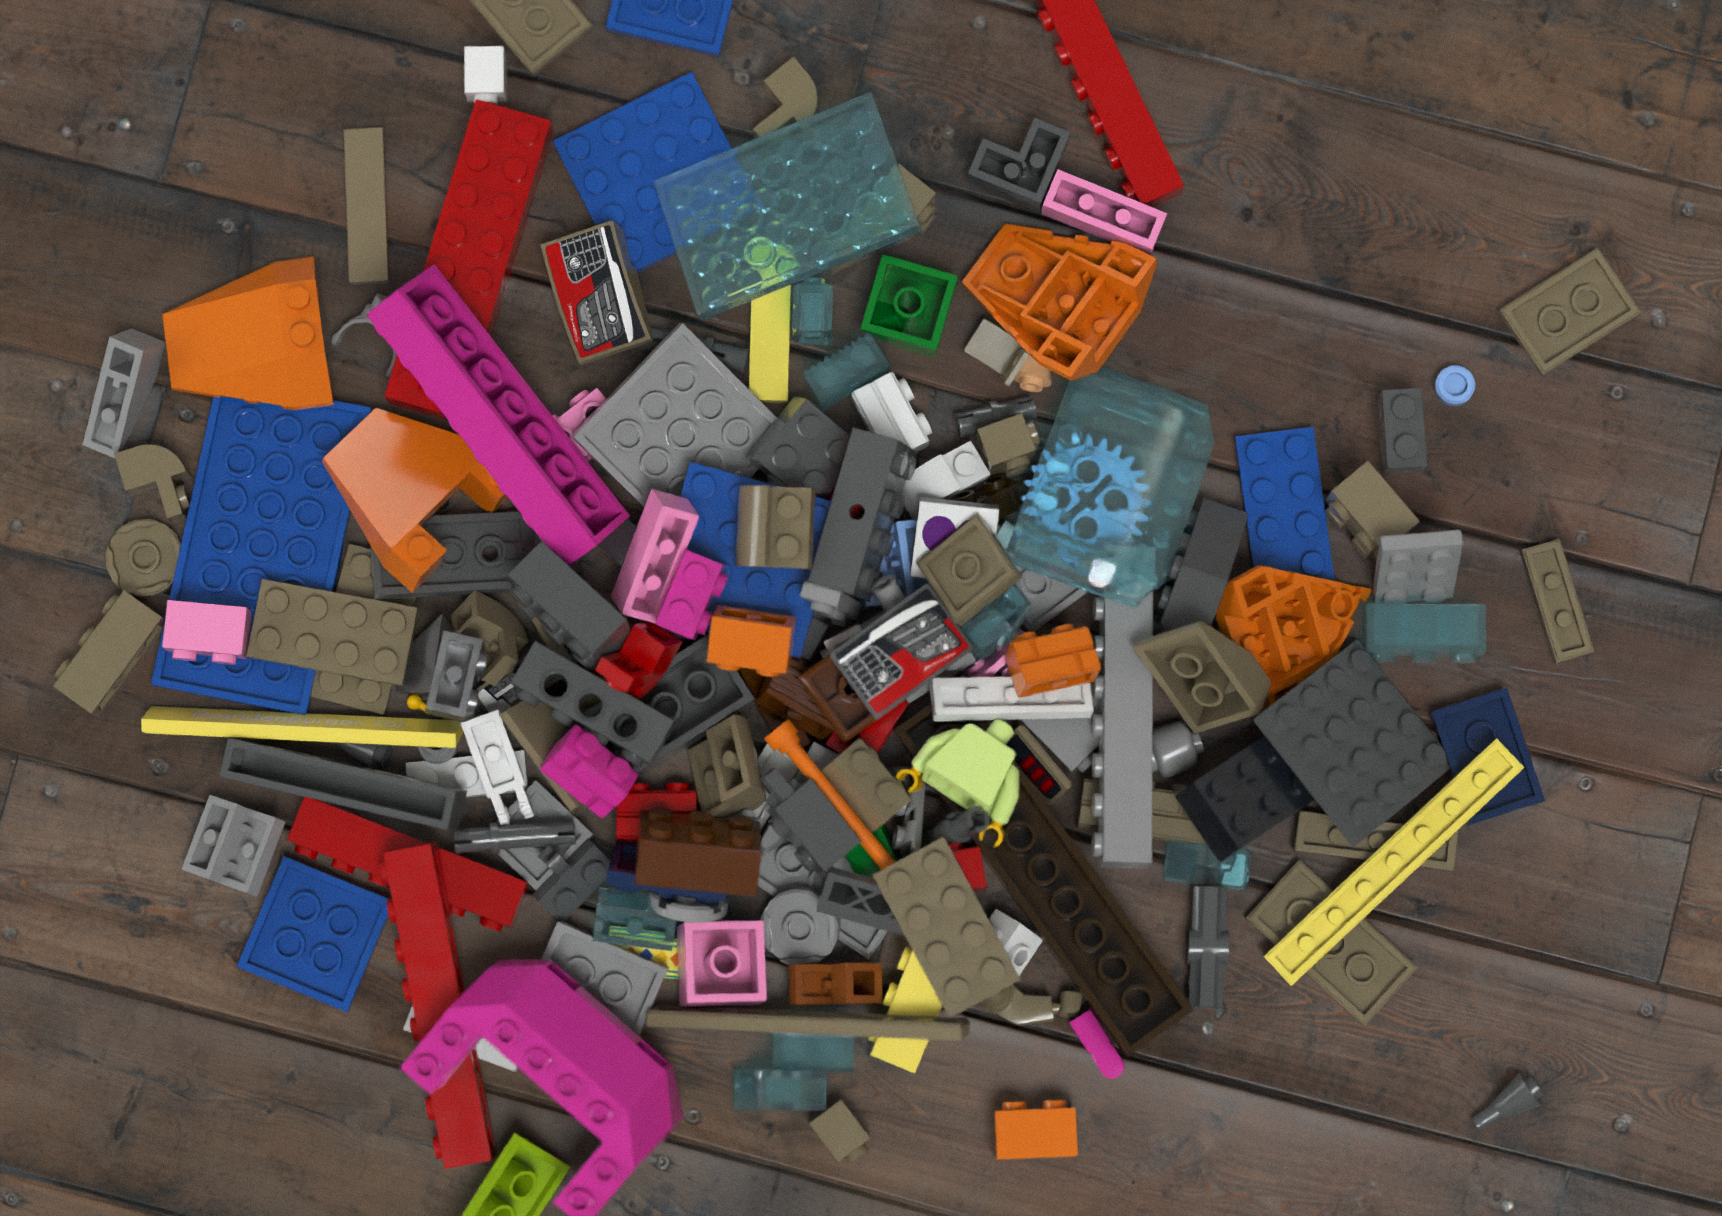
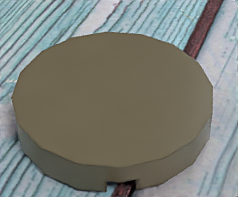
[105,519,181,598]

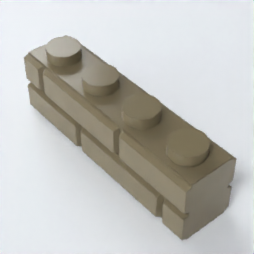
[1077,776,1209,847]

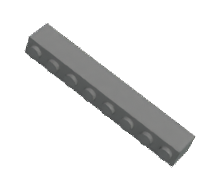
[1091,546,1153,869]

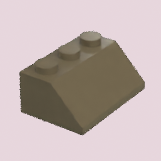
[499,694,589,818]

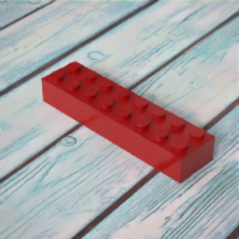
[384,99,554,421]

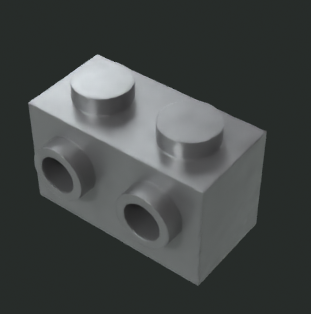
[425,630,488,722]

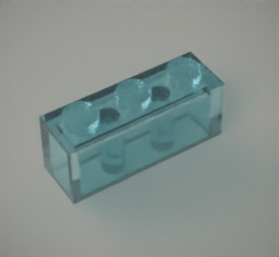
[1362,603,1486,663]

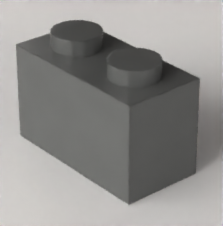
[1377,388,1427,476]

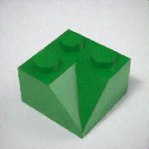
[860,254,958,359]

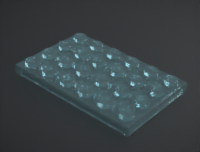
[654,92,921,320]

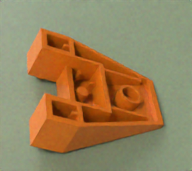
[322,408,509,593]

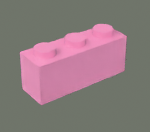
[1041,169,1167,255]
[611,489,699,623]

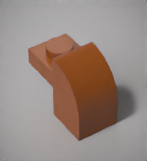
[789,963,882,1006]

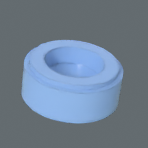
[1434,365,1475,406]

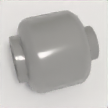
[1152,721,1204,778]

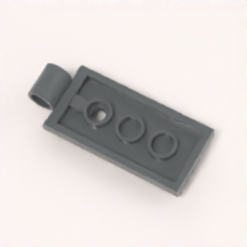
[370,511,544,599]

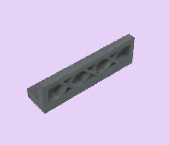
[816,867,984,936]

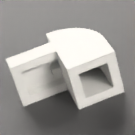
[902,441,991,520]

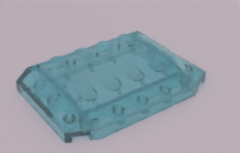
[1006,367,1215,608]

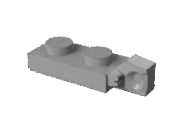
[800,582,862,627]

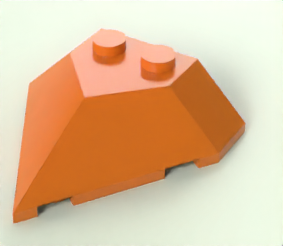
[1215,565,1373,712]

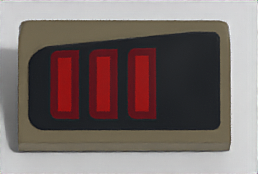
[1006,725,1072,806]

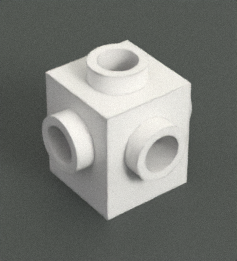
[989,909,1043,976]

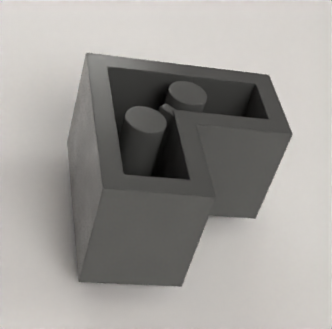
[967,117,1071,213]

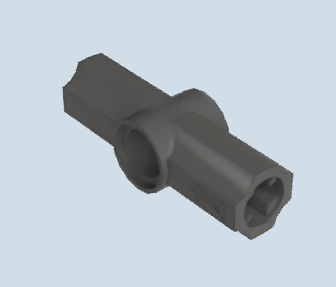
[1186,886,1229,1008]

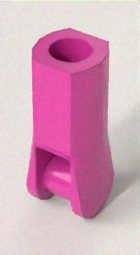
[1069,1009,1124,1079]

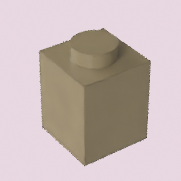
[809,1100,870,1164]

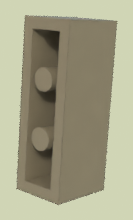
[53,590,165,718]

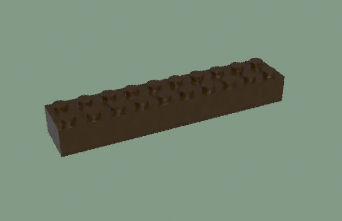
[894,704,1194,1058]

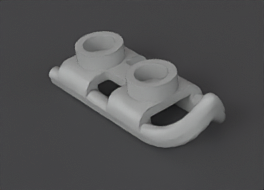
[892,765,925,859]

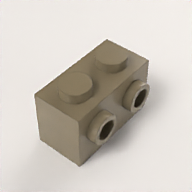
[976,413,1040,478]
[821,738,912,833]

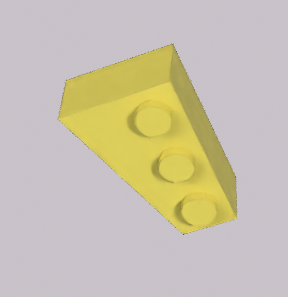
[868,946,942,1073]

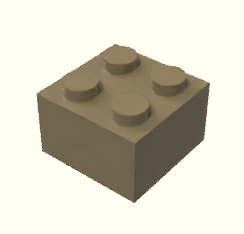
[1324,461,1420,562]

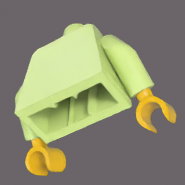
[896,719,1019,847]

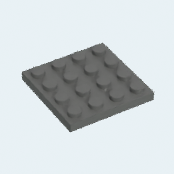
[1253,639,1450,847]

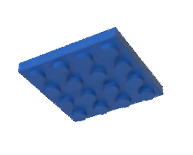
[553,72,763,273]
[680,462,831,658]

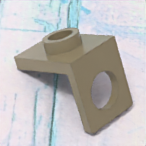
[964,317,1029,387]

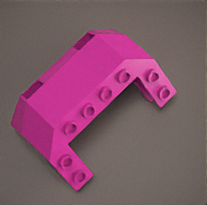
[400,959,684,1216]

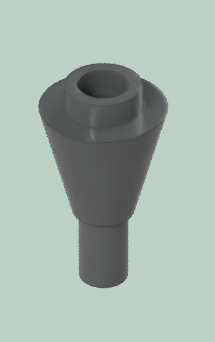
[328,742,393,769]
[1472,1072,1544,1131]

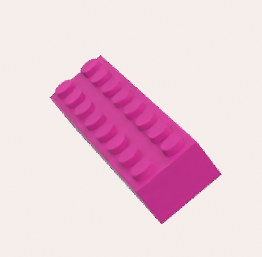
[367,264,630,566]

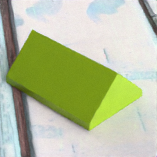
[462,1133,571,1216]

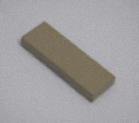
[1520,539,1595,664]

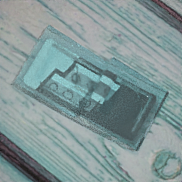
[1163,841,1252,891]

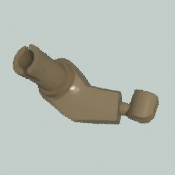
[981,984,1082,1026]

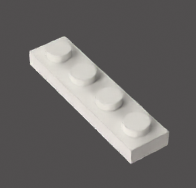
[929,677,1093,721]

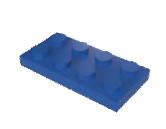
[1234,427,1335,581]

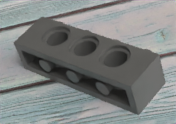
[510,641,676,767]

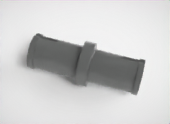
[954,394,1037,438]

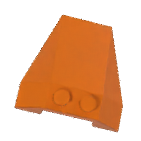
[962,224,1158,381]
[162,257,334,411]

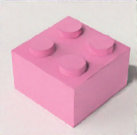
[677,920,767,1007]

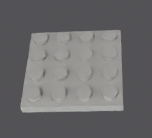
[571,323,777,509]

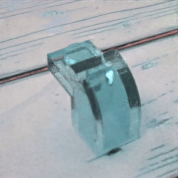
[734,1069,826,1111]

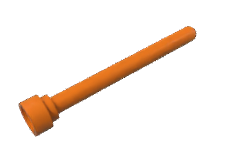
[764,719,896,870]

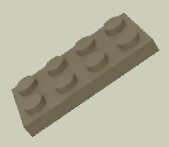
[311,544,418,717]
[246,579,419,687]
[873,837,1021,1018]

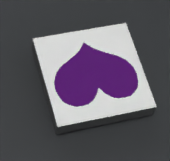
[910,497,999,578]

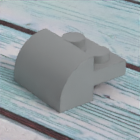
[181,795,285,897]

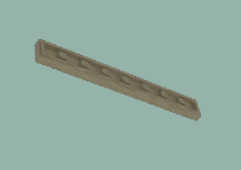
[646,1004,970,1041]

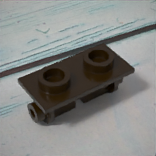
[951,475,1023,520]

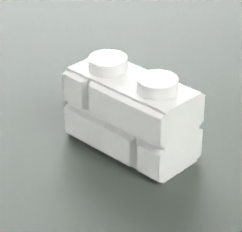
[851,372,933,454]

